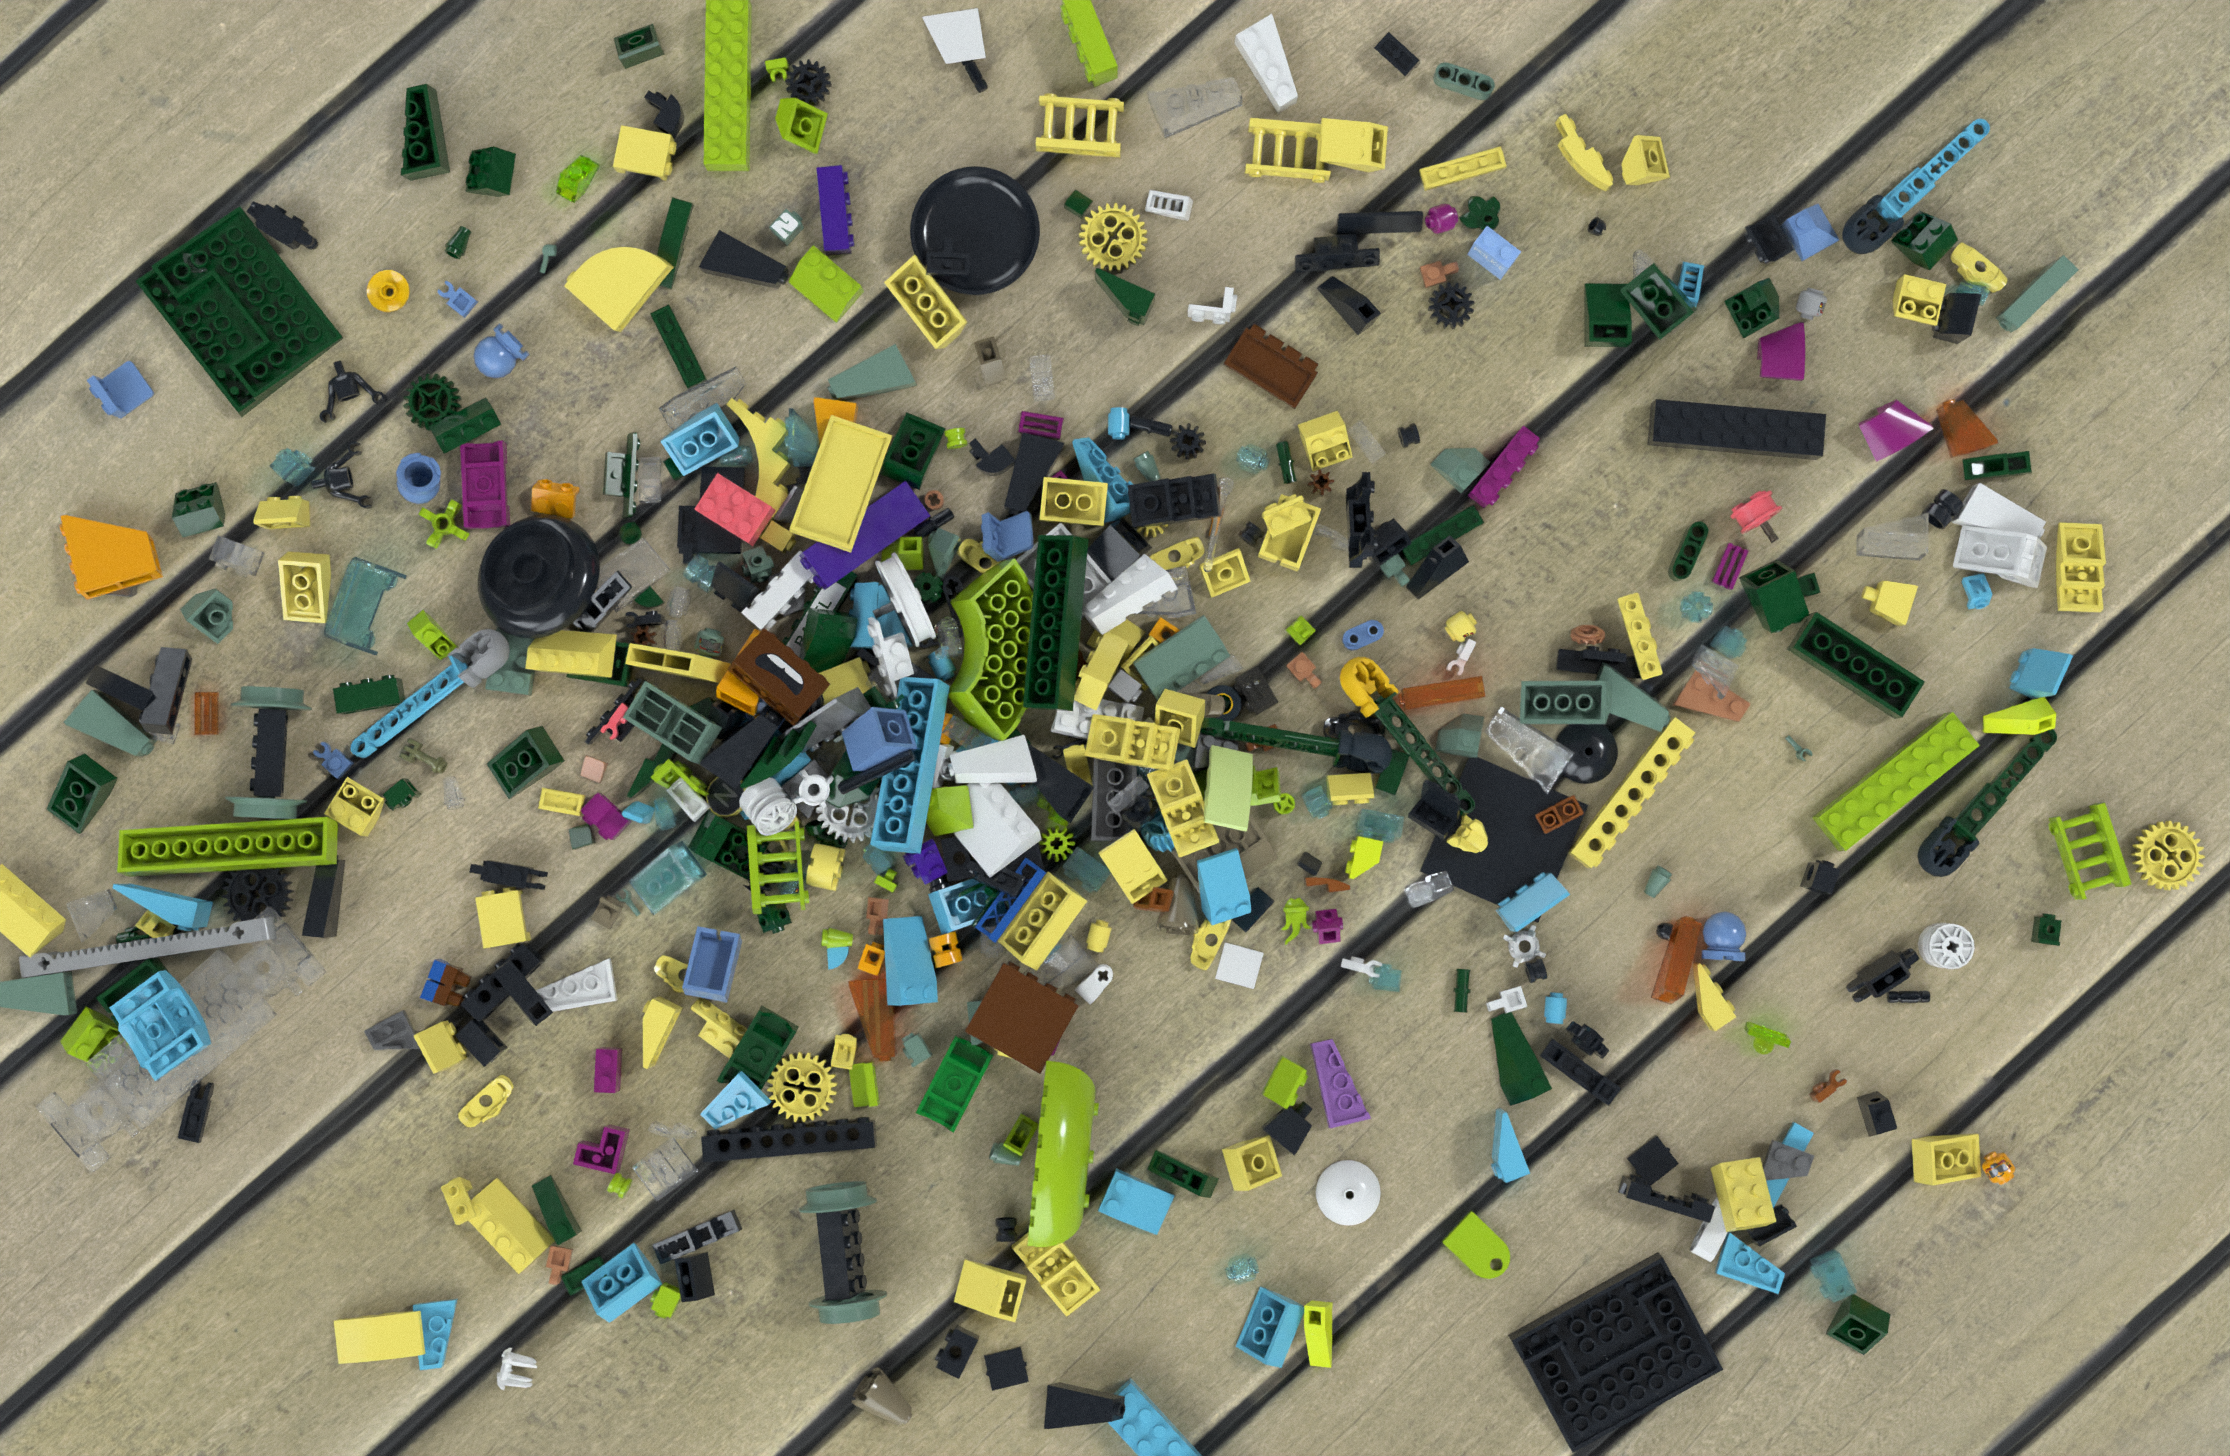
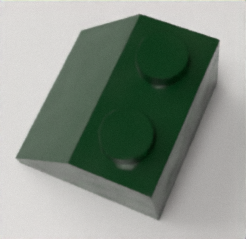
[1826,1293,1891,1355]

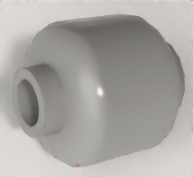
[1796,288,1827,320]

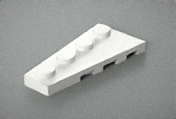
[536,958,618,1012]

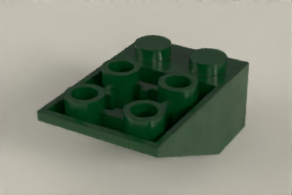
[1584,283,1632,347]
[566,642,633,688]
[688,810,769,879]

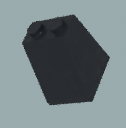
[1087,518,1152,582]

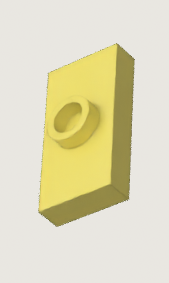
[538,788,586,816]

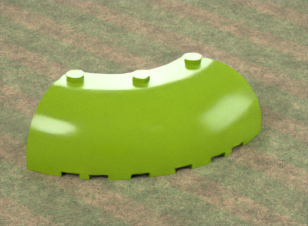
[948,558,1033,741]
[1027,1061,1099,1247]

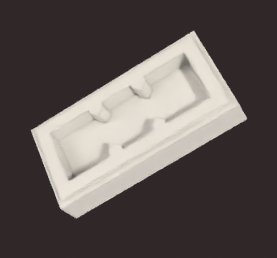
[932,744,954,788]
[666,777,710,822]

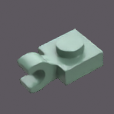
[1380,554,1410,587]

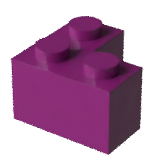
[573,1124,630,1174]

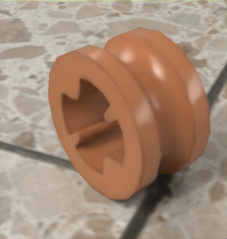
[924,490,944,510]

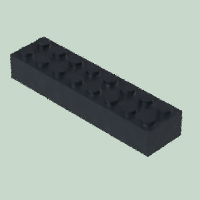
[1647,399,1826,460]

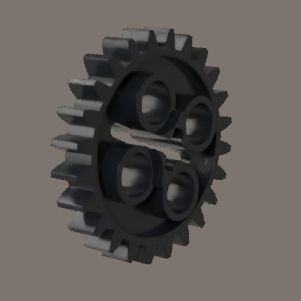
[222,868,294,923]

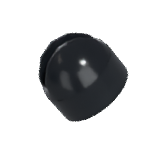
[1587,217,1606,236]
[1656,923,1673,941]

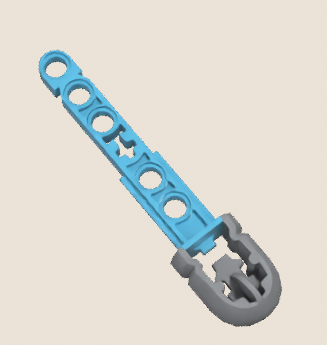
[350,629,510,758]

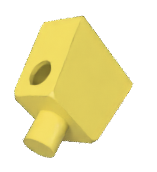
[1861,581,1918,627]

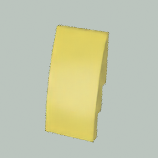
[2056,523,2106,612]
[1084,714,1181,771]
[1147,759,1219,858]
[1011,1232,1100,1317]
[334,1311,425,1364]

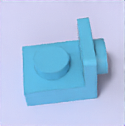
[1962,573,1993,609]

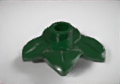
[1459,196,1501,230]

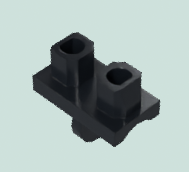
[1122,794,1160,833]

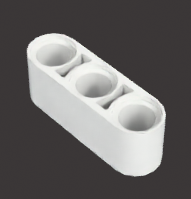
[1690,1197,1728,1262]

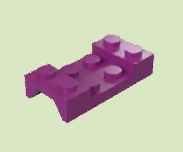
[460,440,510,530]

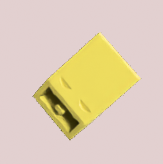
[1318,118,1388,173]
[1098,829,1168,904]
[954,1259,1027,1322]

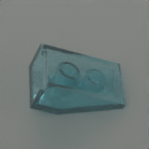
[629,840,707,915]

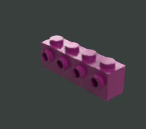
[1468,425,1540,508]

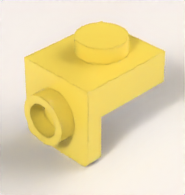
[831,1034,857,1070]

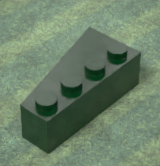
[401,84,450,181]

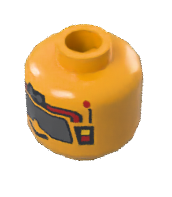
[1982,1151,2016,1185]

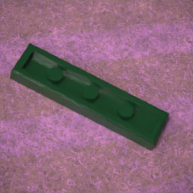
[650,304,707,390]
[1401,504,1484,566]

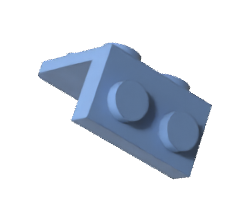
[87,361,154,419]
[981,511,1034,562]

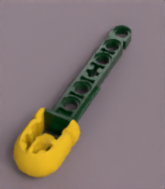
[1340,657,1475,816]

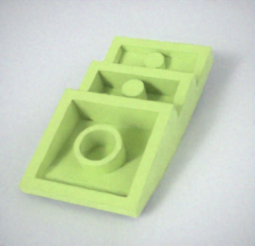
[1204,745,1253,831]

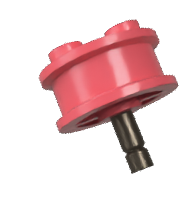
[1730,490,1783,543]

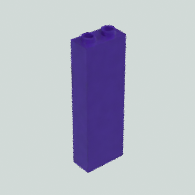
[799,481,930,591]

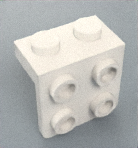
[1188,287,1237,325]

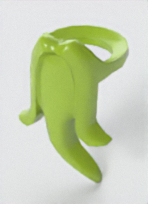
[1281,898,1312,945]

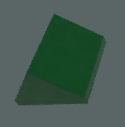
[614,24,665,69]

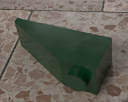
[1147,1150,1219,1198]
[532,1175,582,1245]

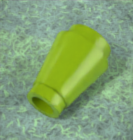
[821,927,853,949]

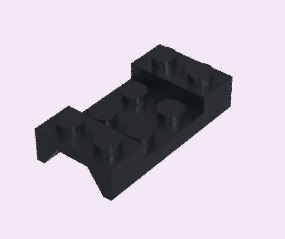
[1618,1174,1715,1223]

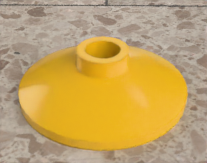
[367,270,410,312]

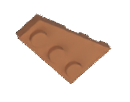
[1673,669,1751,722]

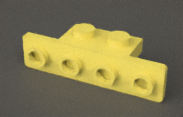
[1617,593,1663,680]
[691,998,747,1058]

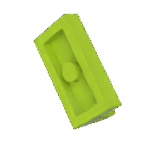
[849,1061,880,1107]

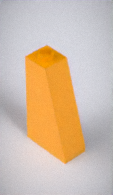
[814,397,858,444]
[716,628,761,716]

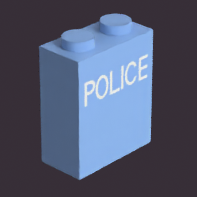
[1467,226,1521,280]

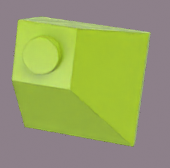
[775,98,828,154]
[926,786,974,837]

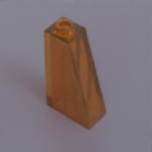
[1398,676,1486,711]
[1651,916,1702,1005]
[848,978,897,1062]

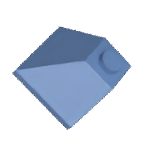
[1781,204,1839,261]

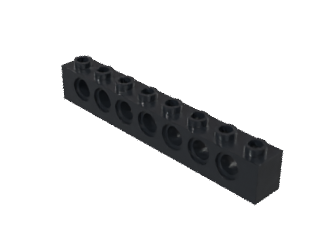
[701,1117,877,1163]

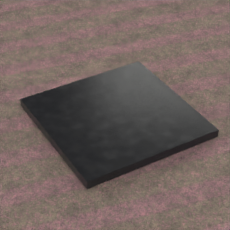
[1420,757,1589,923]

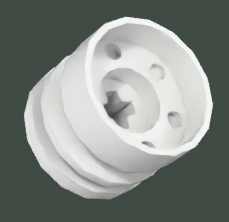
[739,777,797,836]
[1918,923,1975,969]

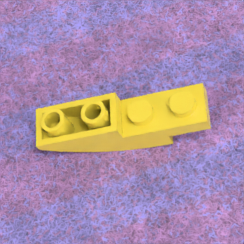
[1555,114,1613,191]

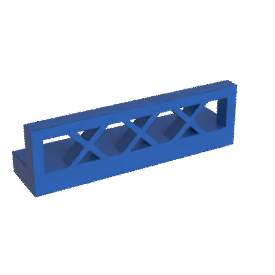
[975,858,1047,943]

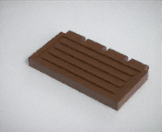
[1224,324,1318,409]

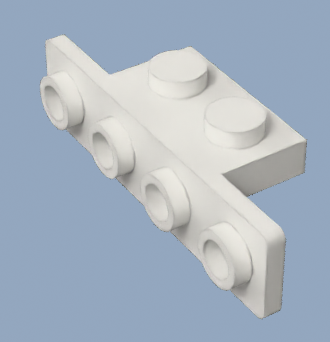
[867,617,914,700]

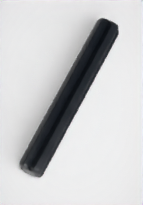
[838,750,916,794]

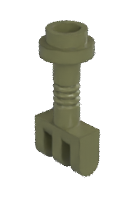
[399,737,448,774]

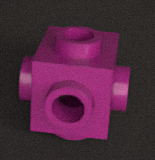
[1312,909,1343,944]

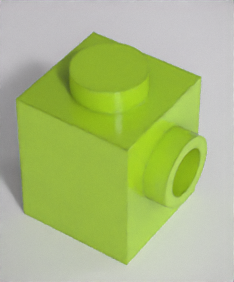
[650,1282,681,1319]

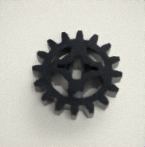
[785,59,832,106]
[1428,282,1475,329]
[1566,1021,1609,1059]

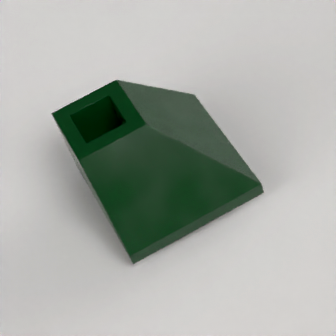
[1724,277,1780,339]

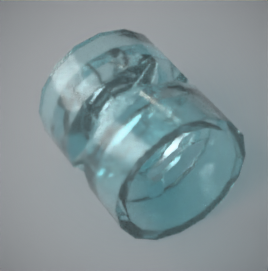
[683,554,716,593]

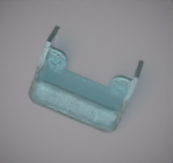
[324,557,407,656]

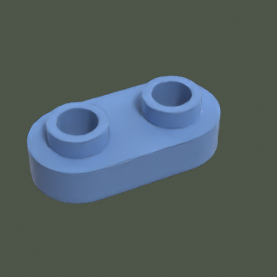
[1342,620,1384,650]

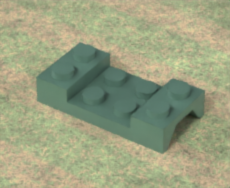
[485,625,535,696]

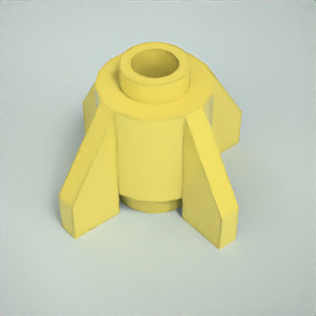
[1447,815,1488,853]

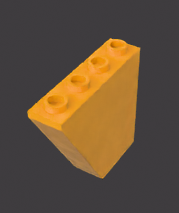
[60,515,163,600]

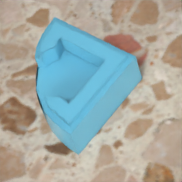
[827,947,849,970]

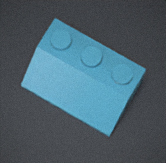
[849,582,881,650]
[1496,872,1570,932]
[581,1243,662,1323]
[1236,1287,1304,1368]

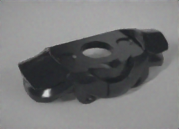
[1323,711,1385,739]

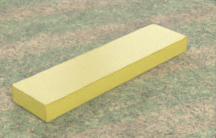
[1419,146,1507,191]

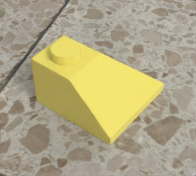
[1621,135,1670,185]

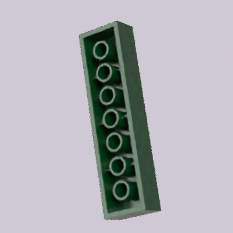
[1023,535,1089,711]

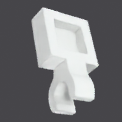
[1446,639,1477,676]
[1341,956,1382,977]
[1486,986,1527,1013]

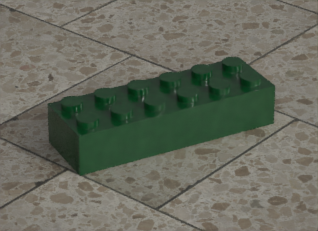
[1787,612,1925,719]

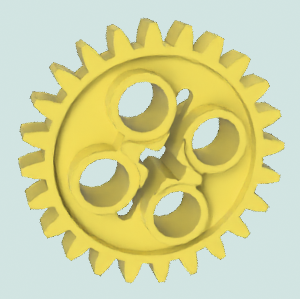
[1079,203,1147,273]
[2131,821,2205,890]
[767,1052,838,1122]

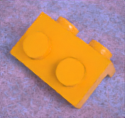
[531,479,579,519]

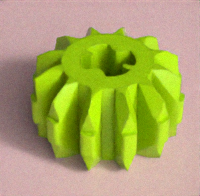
[1039,825,1075,862]

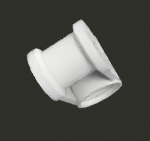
[1075,964,1113,1005]

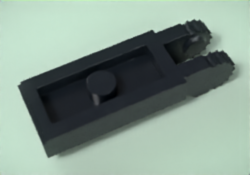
[178,1079,214,1143]

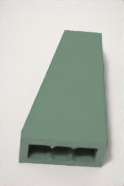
[1996,255,2079,333]
[827,344,917,401]
[1595,662,1671,732]
[63,690,157,757]
[0,971,77,1015]

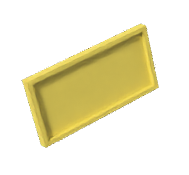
[789,415,892,552]

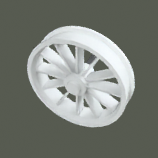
[873,552,936,647]

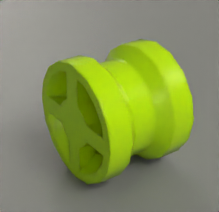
[944,428,968,449]
[1273,793,1295,815]
[607,1172,633,1199]

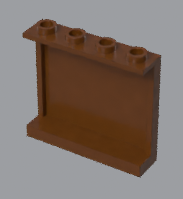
[964,961,1079,1074]

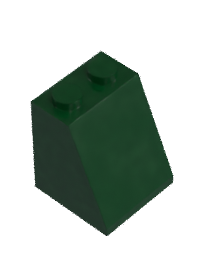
[1739,560,1810,634]

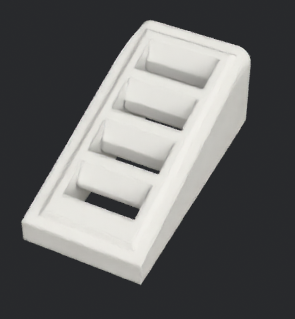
[1145,190,1193,221]

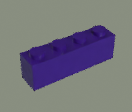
[816,165,855,256]

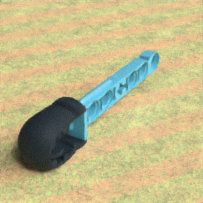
[1842,119,1990,254]

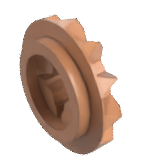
[1570,625,1605,645]

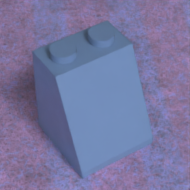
[842,707,917,771]

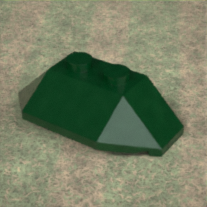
[825,749,881,808]

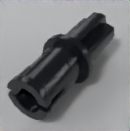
[1129,415,1173,437]
[913,508,954,538]

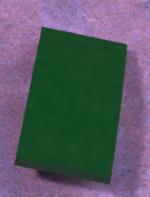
[740,721,817,789]

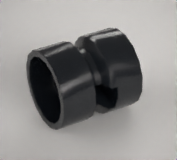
[1922,489,1964,530]

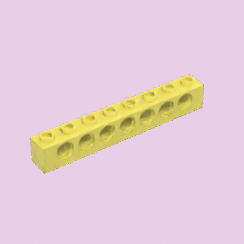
[1568,717,1695,868]

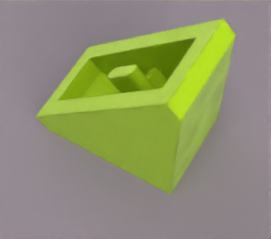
[1003,1114,1039,1156]

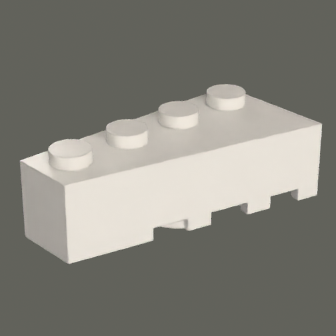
[1235,14,1298,114]
[741,550,814,631]
[1082,554,1178,635]

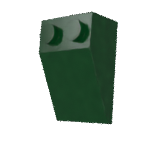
[1620,263,1697,340]
[1095,268,1155,326]
[880,412,946,490]
[799,608,858,673]
[487,726,565,799]
[46,753,118,834]

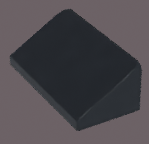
[1232,887,1275,933]

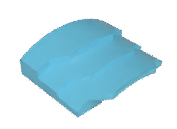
[109,970,211,1081]

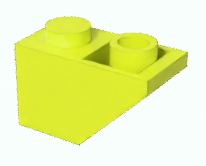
[1345,836,1383,879]

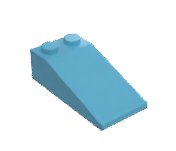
[113,883,213,931]
[883,916,938,1006]

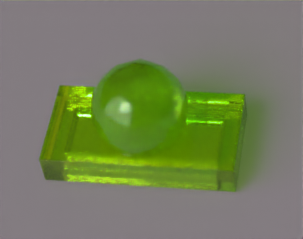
[1744,1021,1791,1055]

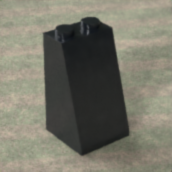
[700,705,784,789]

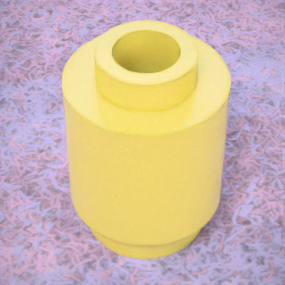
[1086,919,1112,952]

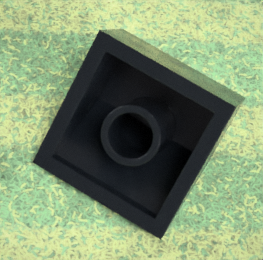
[1932,293,1981,344]

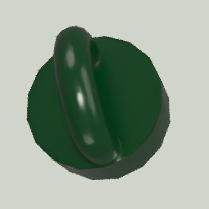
[619,522,642,544]

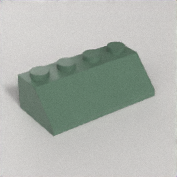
[1133,615,1230,701]
[1520,681,1612,724]

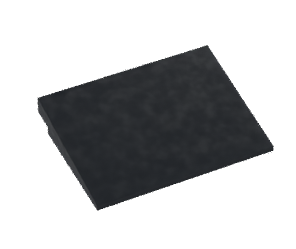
[1508,1252,1723,1453]

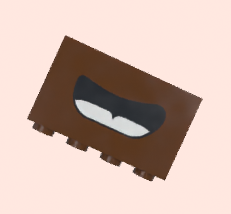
[728,628,830,726]

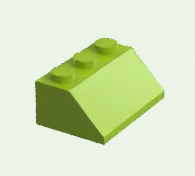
[788,245,864,323]

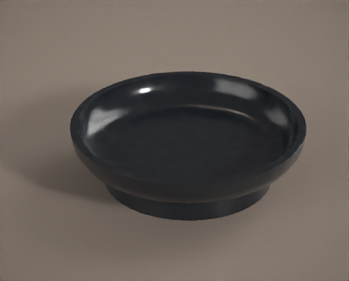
[910,166,1040,295]
[478,514,600,638]

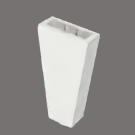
[1951,483,2046,539]
[947,735,1037,783]

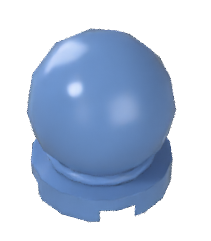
[473,323,530,378]
[396,453,441,504]
[1702,911,1746,961]

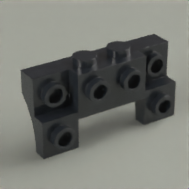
[1345,472,1378,568]

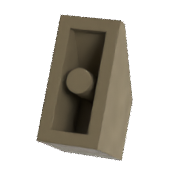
[974,336,1007,385]

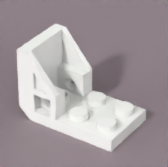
[1953,525,2047,588]

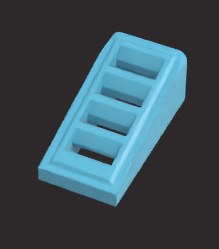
[1678,262,1704,308]
[622,801,655,824]

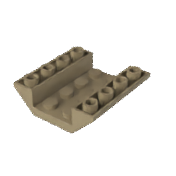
[1172,813,1278,894]

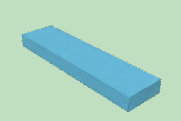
[1766,1122,1814,1208]

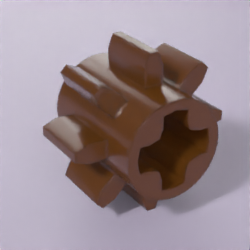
[1307,469,1334,497]
[631,626,657,646]

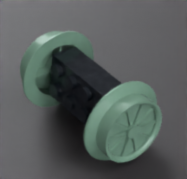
[225,686,312,819]
[799,1181,887,1324]

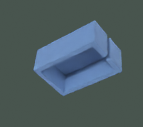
[682,926,742,1002]

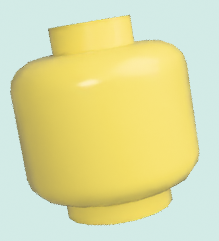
[1445,611,1477,642]

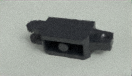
[247,201,319,250]
[469,860,548,890]
[1846,948,1920,1003]

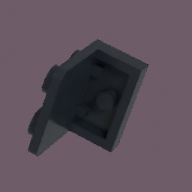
[1744,214,1795,264]
[1408,780,1461,840]

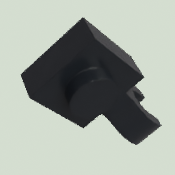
[625,611,665,629]

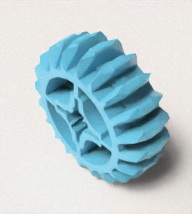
[1140,811,1174,853]

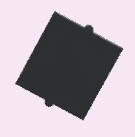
[1627,1135,1679,1186]
[984,1346,1029,1391]

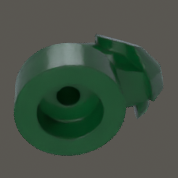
[805,819,848,849]

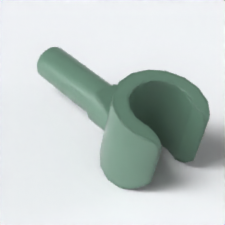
[540,244,557,274]
[1785,735,1812,761]
[616,889,641,916]

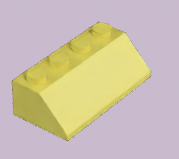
[884,255,967,349]
[525,630,617,678]
[0,864,66,957]
[998,872,1087,971]
[468,1178,555,1274]

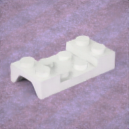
[1051,691,1144,740]

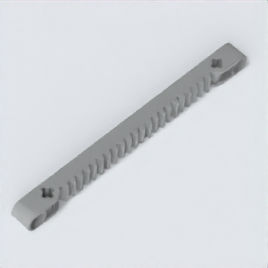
[19,917,276,978]

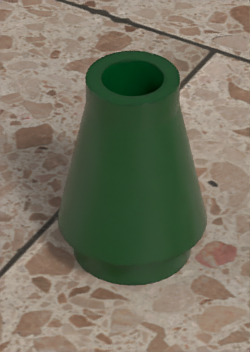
[445,226,472,259]

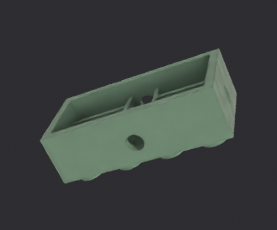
[623,681,722,764]

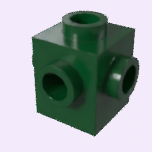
[913,572,944,604]
[757,903,792,934]

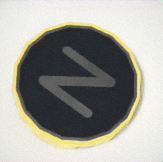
[706,777,746,817]

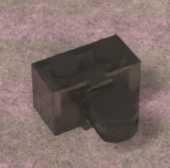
[1233,666,1278,716]

